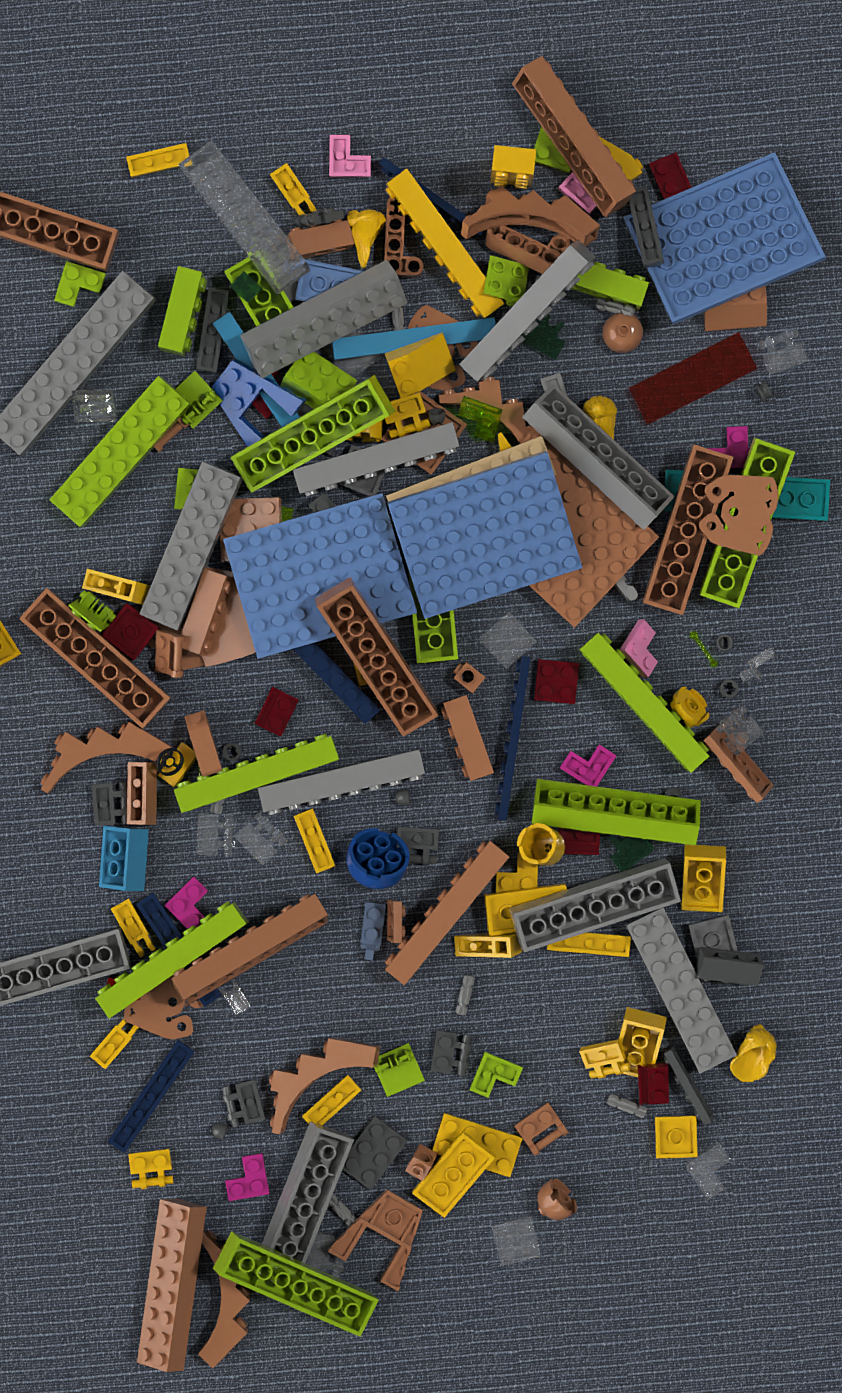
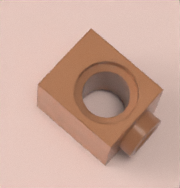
[453,662,486,694]
[405,1144,437,1181]

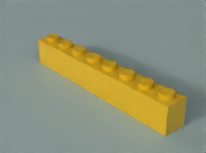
[385,169,504,318]

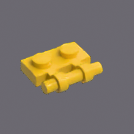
[385,392,430,439]
[579,1039,630,1079]
[128,1148,174,1190]

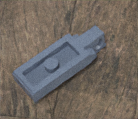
[361,902,386,960]

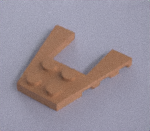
[327,1189,423,1291]

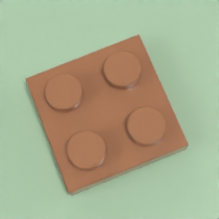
[387,899,405,943]

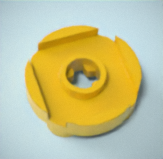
[670,687,709,728]

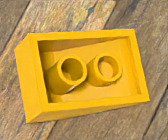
[384,332,456,398]
[681,845,726,912]
[619,1007,667,1077]

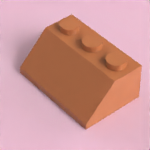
[703,285,767,331]

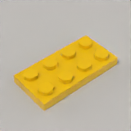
[484,883,567,936]
[432,1112,523,1177]
[412,1130,495,1218]

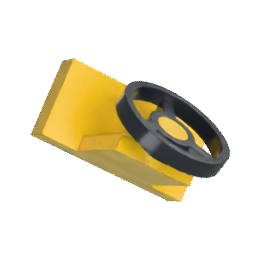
[156,742,197,788]

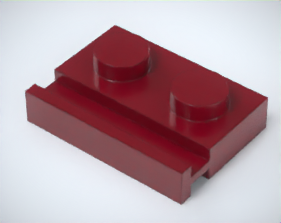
[648,152,692,200]
[254,687,299,736]
[559,828,600,855]
[637,1063,669,1105]

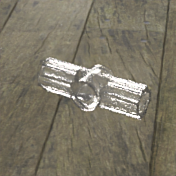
[218,978,251,1016]

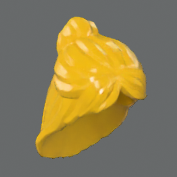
[347,209,386,268]
[583,396,617,440]
[730,1024,777,1082]

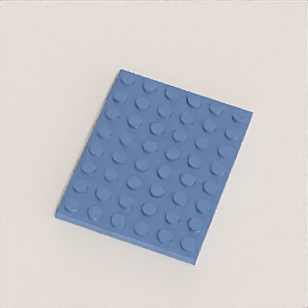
[623,152,826,325]
[387,451,582,619]
[223,493,417,659]

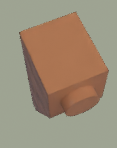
[184,710,222,777]

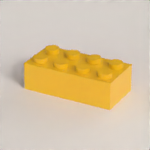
[490,145,536,190]

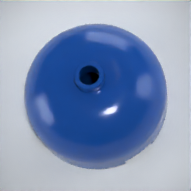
[346,828,410,889]

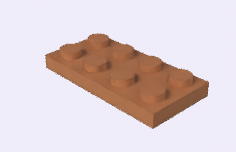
[704,723,774,803]

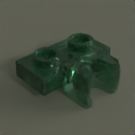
[523,314,566,360]
[609,836,655,872]

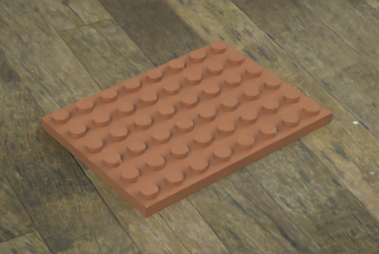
[520,429,659,628]

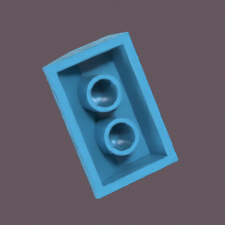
[99,826,149,891]

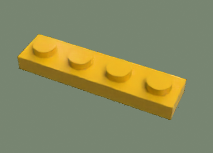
[547,932,631,957]

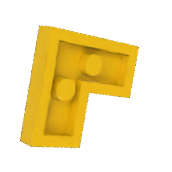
[496,852,538,892]

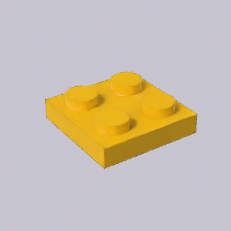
[655,1115,698,1159]

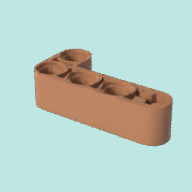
[384,197,423,278]
[485,226,570,274]

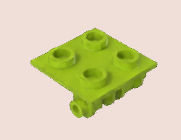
[483,255,529,306]
[176,371,223,429]
[68,590,116,632]
[374,1043,425,1097]

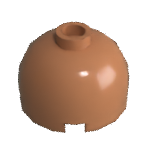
[602,313,643,353]
[537,1178,577,1221]

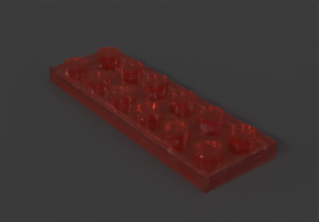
[629,332,758,425]

